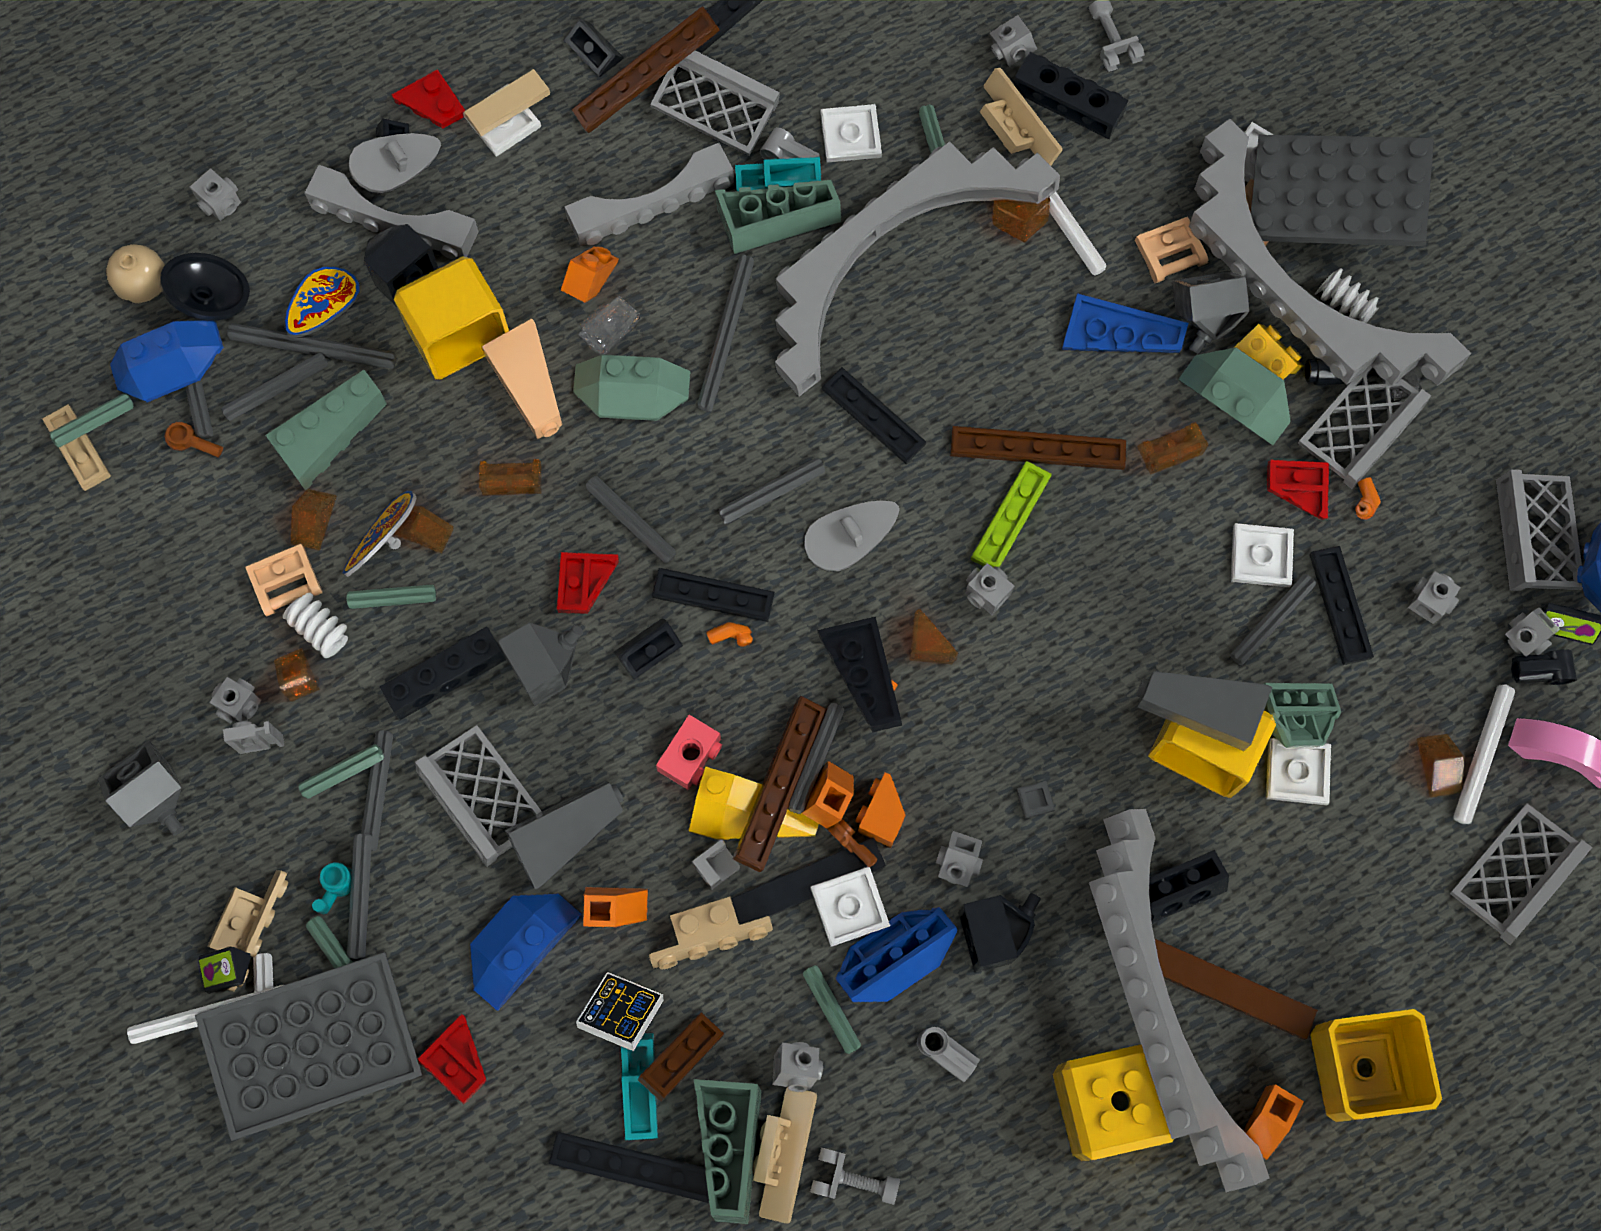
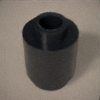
[1305,356,1344,385]

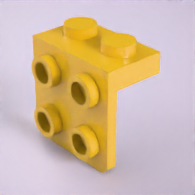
[1234,324,1303,380]

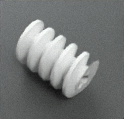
[1315,268,1379,323]
[283,592,348,658]

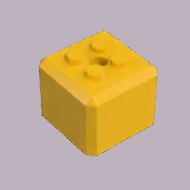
[394,256,509,380]
[1148,711,1276,798]
[1310,1009,1442,1122]
[1053,1045,1174,1161]

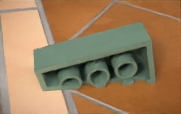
[715,180,841,254]
[265,370,387,491]

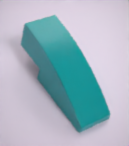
[735,157,821,191]
[621,1033,658,1140]

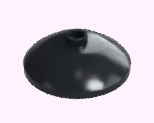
[160,253,250,320]

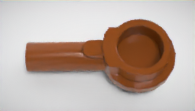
[165,422,223,458]
[827,819,877,867]

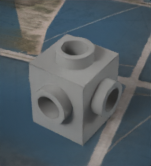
[990,15,1037,67]
[190,168,241,221]
[965,563,1015,616]
[1408,571,1461,624]
[1505,607,1560,657]
[209,677,261,724]
[936,831,983,887]
[772,1042,823,1092]

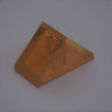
[992,196,1050,243]
[290,489,337,551]
[393,506,454,554]
[910,608,959,665]
[274,648,320,702]
[1417,734,1464,798]

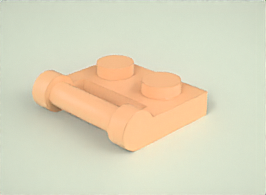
[1135,217,1208,283]
[245,544,323,617]

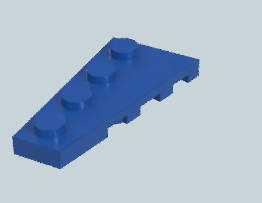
[1062,294,1188,353]

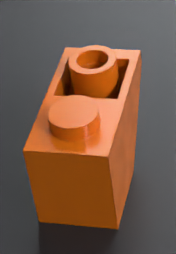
[561,246,619,303]
[802,761,854,829]
[855,772,906,848]
[583,887,648,927]
[1244,1084,1304,1160]

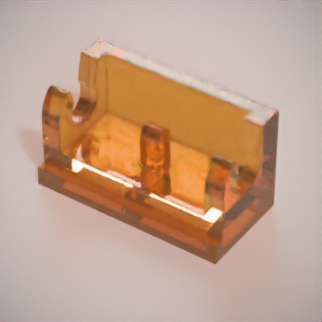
[1137,422,1209,475]
[479,459,542,496]

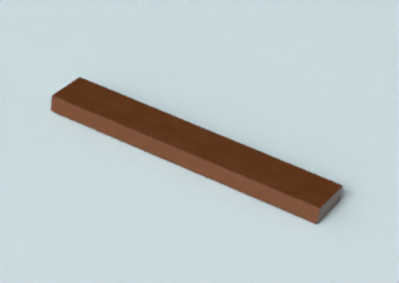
[571,6,720,133]
[950,426,1126,470]
[732,696,827,872]
[1154,938,1318,1040]

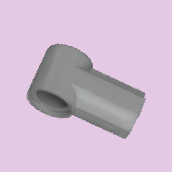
[760,127,820,160]
[917,1027,980,1083]

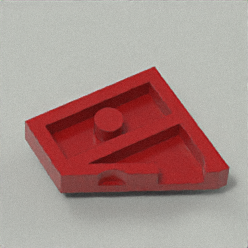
[391,69,465,129]
[1267,460,1329,520]
[557,552,619,614]
[418,1014,486,1105]

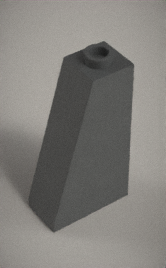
[1136,671,1272,751]
[505,780,624,890]

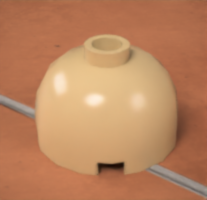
[106,244,165,303]

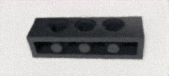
[1013,52,1128,139]
[380,626,506,720]
[1149,850,1229,923]

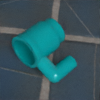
[312,863,352,915]

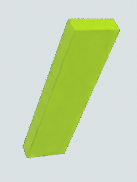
[971,461,1052,568]

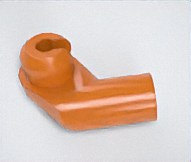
[1355,477,1381,519]
[707,622,753,647]

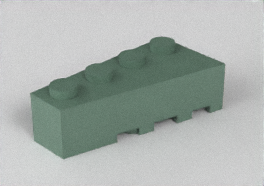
[694,1079,762,1224]

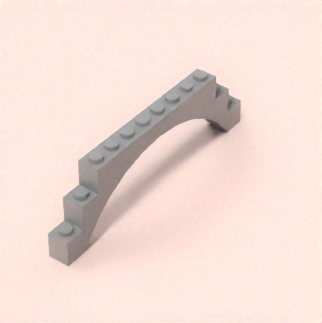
[1189,119,1471,386]
[775,141,1060,397]
[1089,809,1270,1192]

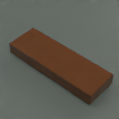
[638,1012,724,1102]

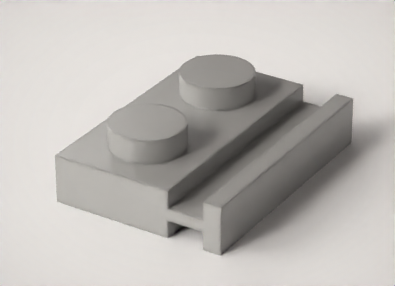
[223,721,284,754]

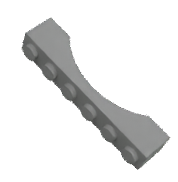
[564,143,734,247]
[305,165,479,259]

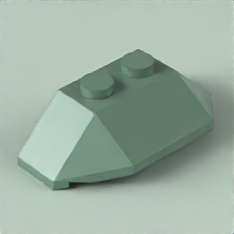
[1178,347,1291,445]
[573,355,690,421]
[1264,683,1341,748]

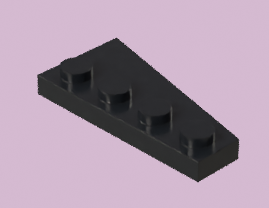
[817,616,902,733]

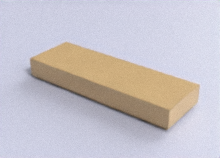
[464,69,550,137]
[42,404,111,491]

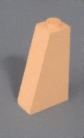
[482,319,562,439]

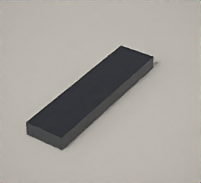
[822,367,926,464]
[1309,546,1374,665]
[652,568,775,622]

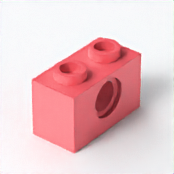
[656,714,722,790]

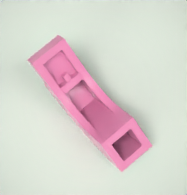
[1508,718,1601,788]

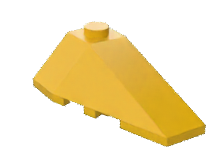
[689,767,819,840]

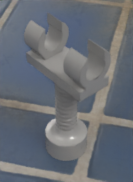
[1089,0,1145,72]
[810,1148,900,1205]

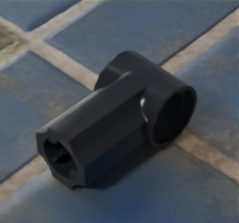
[1511,649,1577,685]

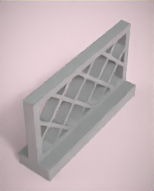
[650,51,780,156]
[1298,365,1431,489]
[1496,470,1583,591]
[415,725,542,867]
[1450,803,1593,945]

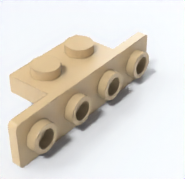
[980,67,1062,166]
[207,870,288,992]
[649,897,773,969]
[753,1087,817,1224]

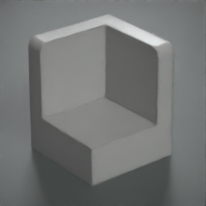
[692,839,740,890]

